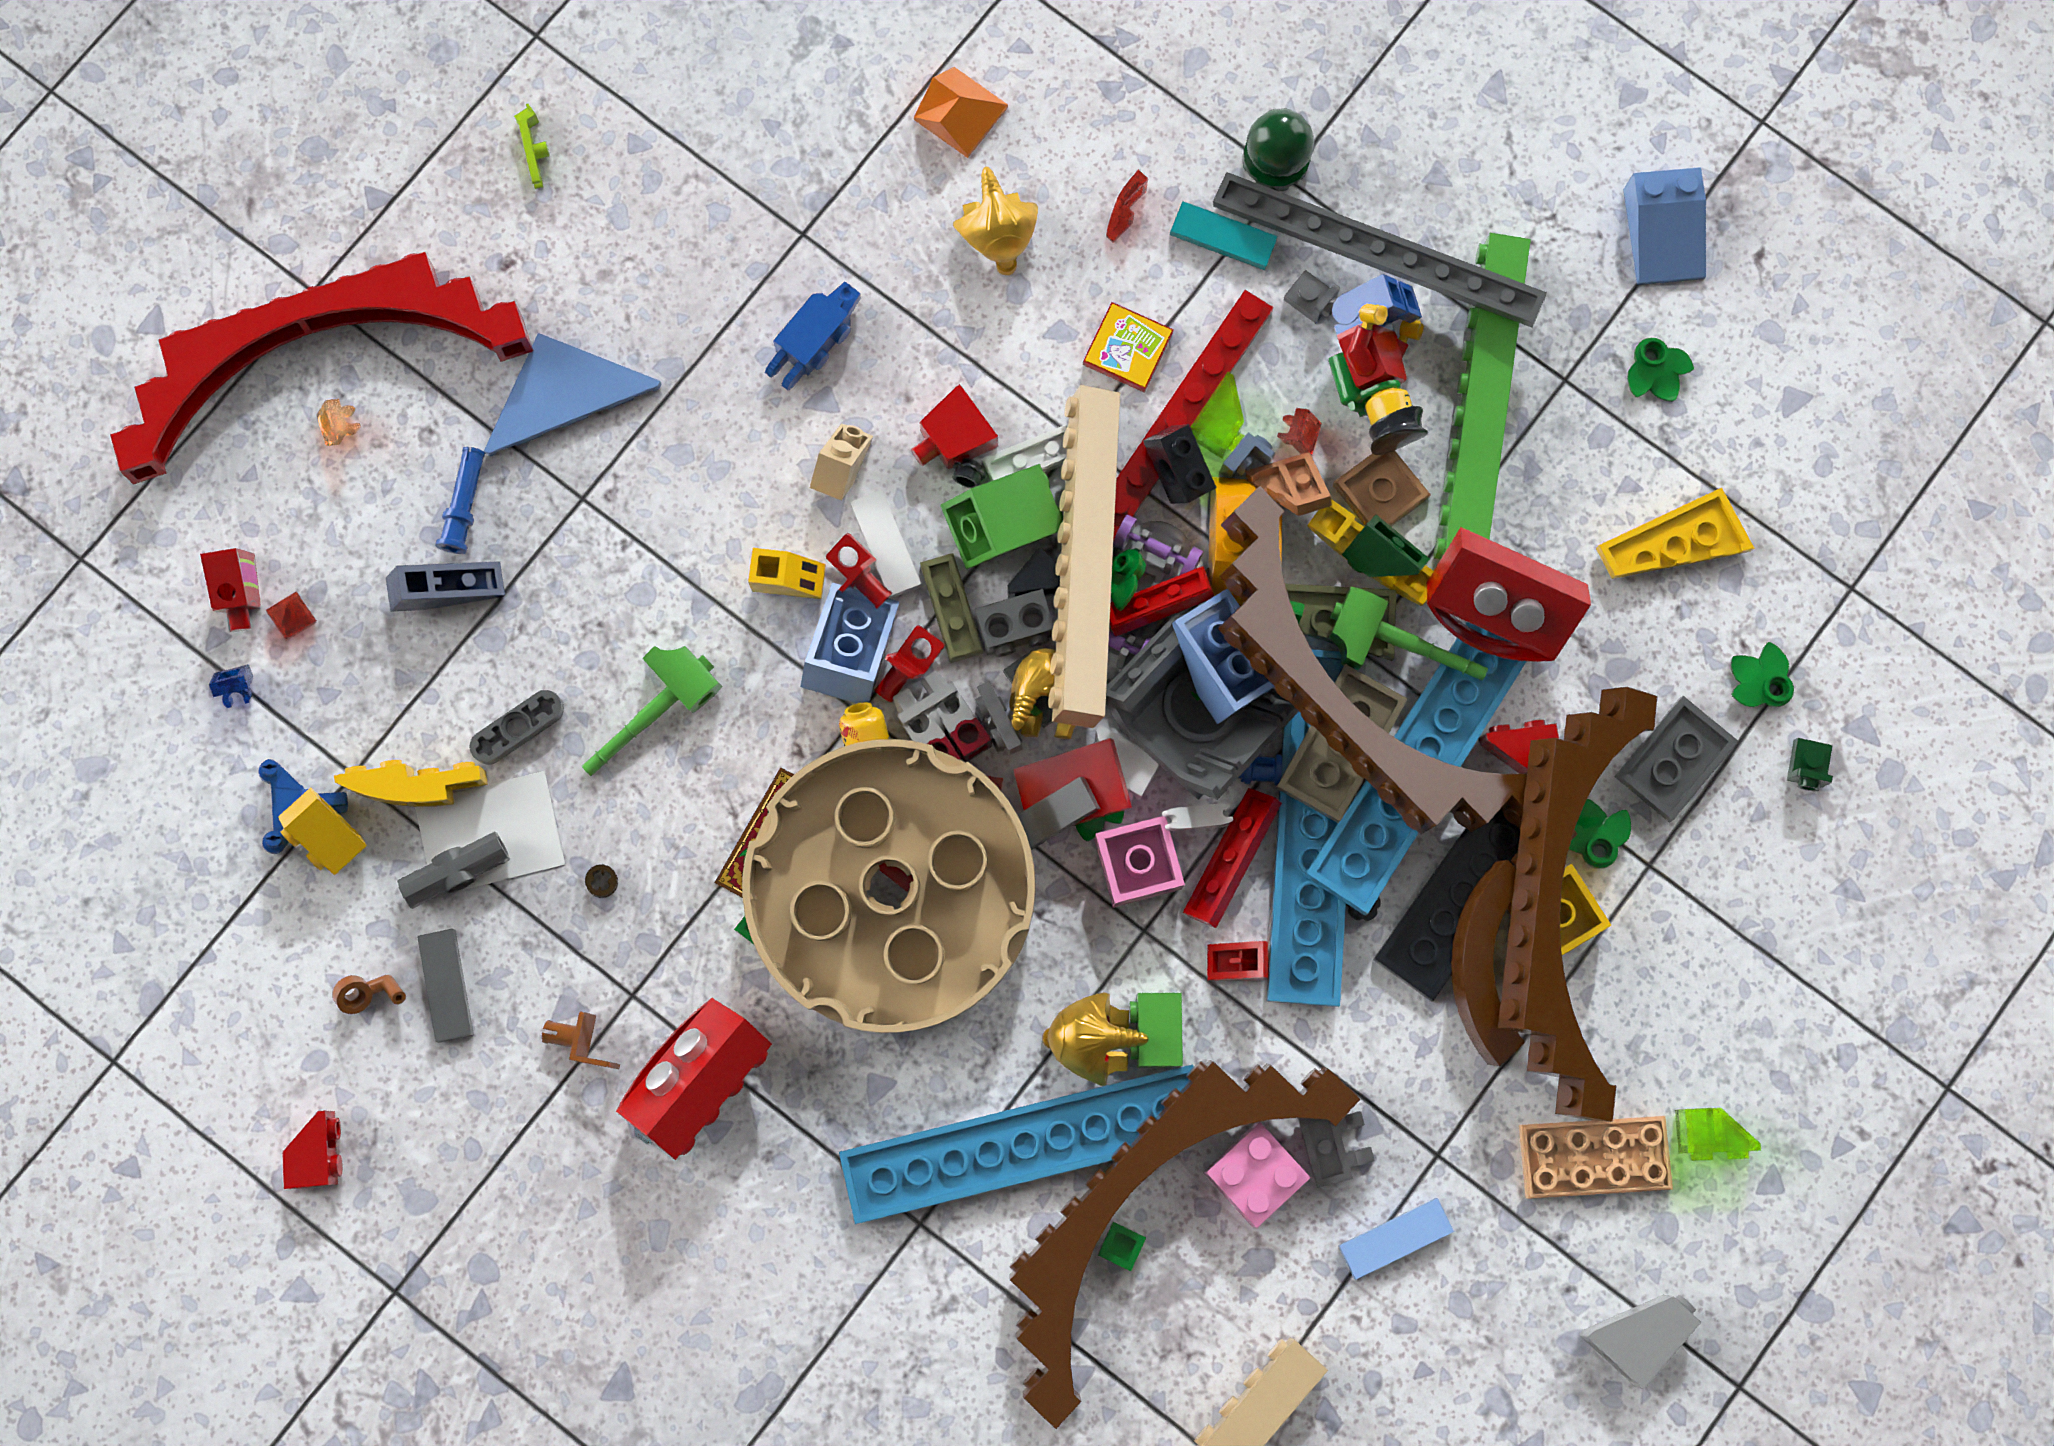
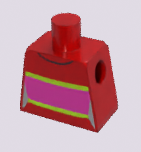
[200,548,261,632]

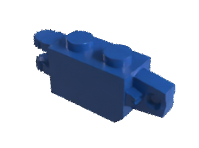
[764,281,861,390]

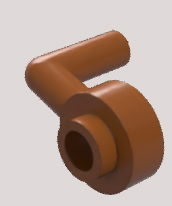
[332,975,406,1014]

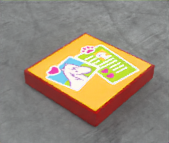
[1083,302,1174,393]

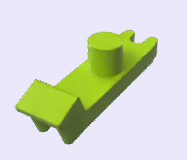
[514,103,550,189]

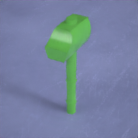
[1329,586,1488,681]
[582,646,723,776]

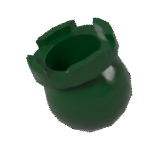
[1242,108,1314,191]

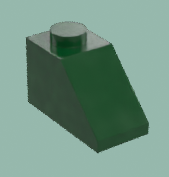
[1341,514,1430,577]

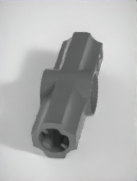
[397,831,510,909]

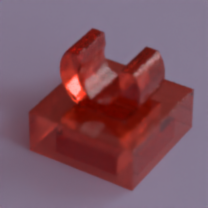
[1277,408,1322,455]

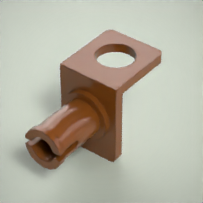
[542,1011,620,1070]

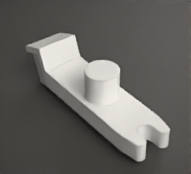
[1162,803,1233,831]

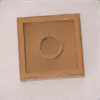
[1333,451,1431,527]

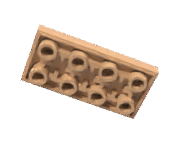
[1519,1116,1673,1199]

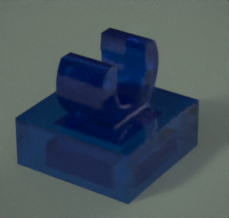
[209,664,253,708]

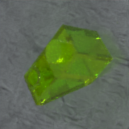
[1675,1108,1761,1161]

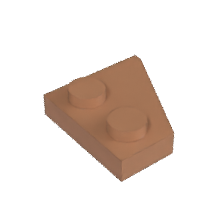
[1246,452,1332,516]

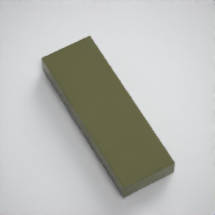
[920,553,983,663]

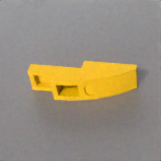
[334,760,488,807]

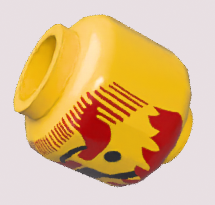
[839,702,889,747]

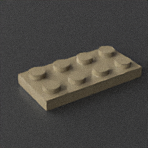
[1276,664,1408,823]

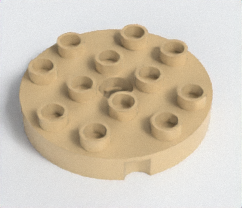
[742,739,1036,1033]

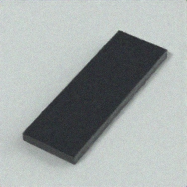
[1373,810,1520,1002]

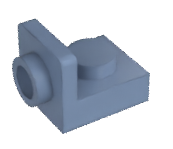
[1219,432,1275,478]

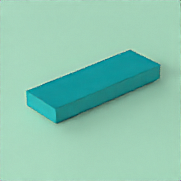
[1170,201,1278,271]

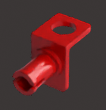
[826,533,892,609]
[874,625,945,703]

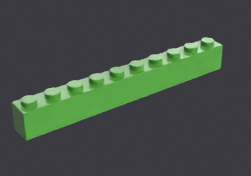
[1434,232,1531,562]

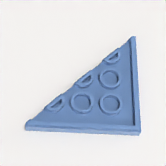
[484,333,662,456]

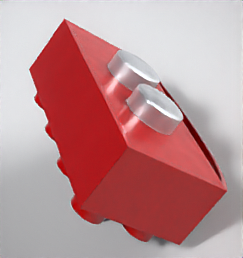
[1426,527,1591,662]
[616,998,772,1160]

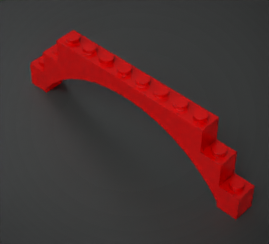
[110,252,534,485]

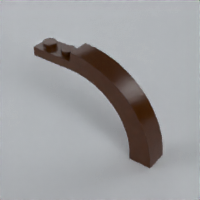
[1451,830,1578,1066]

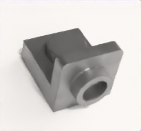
[1283,270,1340,324]

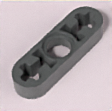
[469,690,564,765]

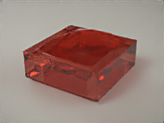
[266,591,317,641]

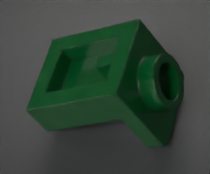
[1787,738,1833,791]

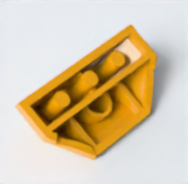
[1208,477,1282,606]

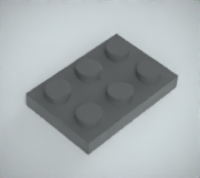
[1614,696,1739,823]

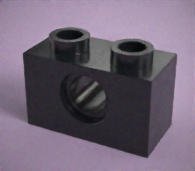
[1143,424,1217,504]

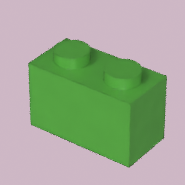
[1129,993,1183,1068]

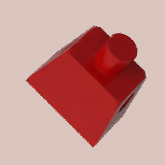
[911,384,998,469]

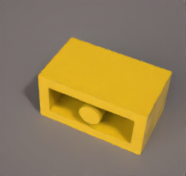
[278,787,367,876]

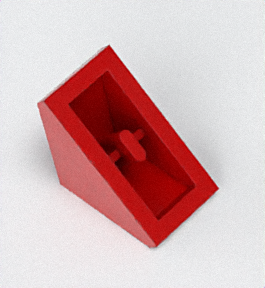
[1207,941,1268,982]

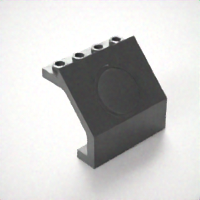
[1106,602,1299,800]

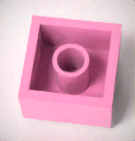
[1094,816,1185,908]
[1203,1122,1311,1228]

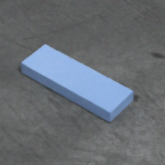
[1338,1198,1454,1280]

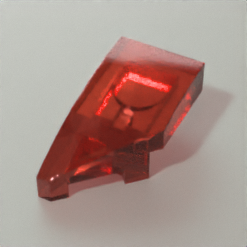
[1106,169,1148,243]

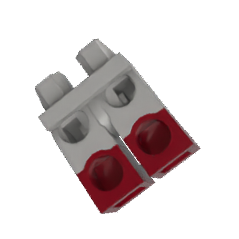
[893,671,992,763]

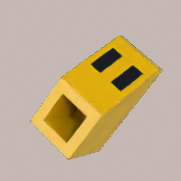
[748,548,826,599]

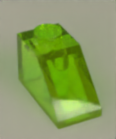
[1191,372,1245,459]

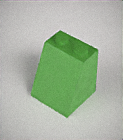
[940,464,1063,569]

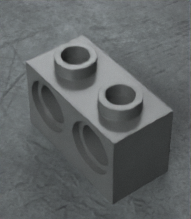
[975,589,1054,657]

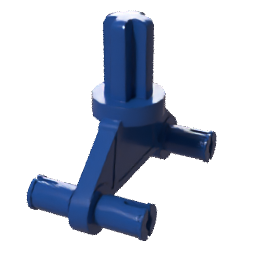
[258,759,348,854]

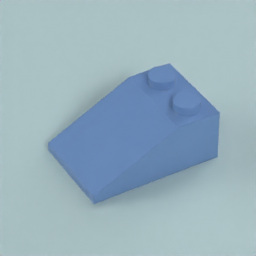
[1623,167,1706,285]
[800,582,899,703]
[1172,588,1275,724]

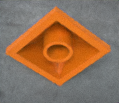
[914,67,1008,158]

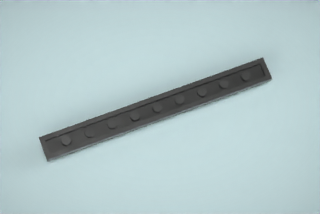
[1213,172,1547,328]

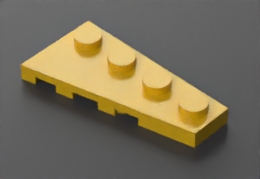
[1596,487,1755,579]

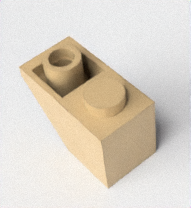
[809,423,873,501]

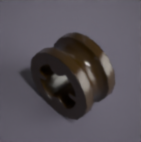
[585,864,618,898]

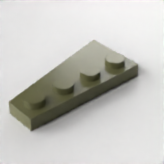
[1285,583,1396,661]

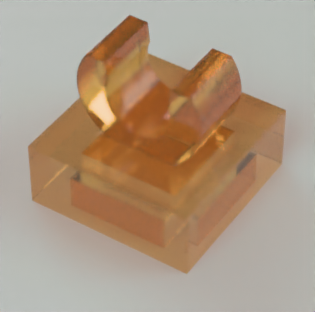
[316,398,361,446]

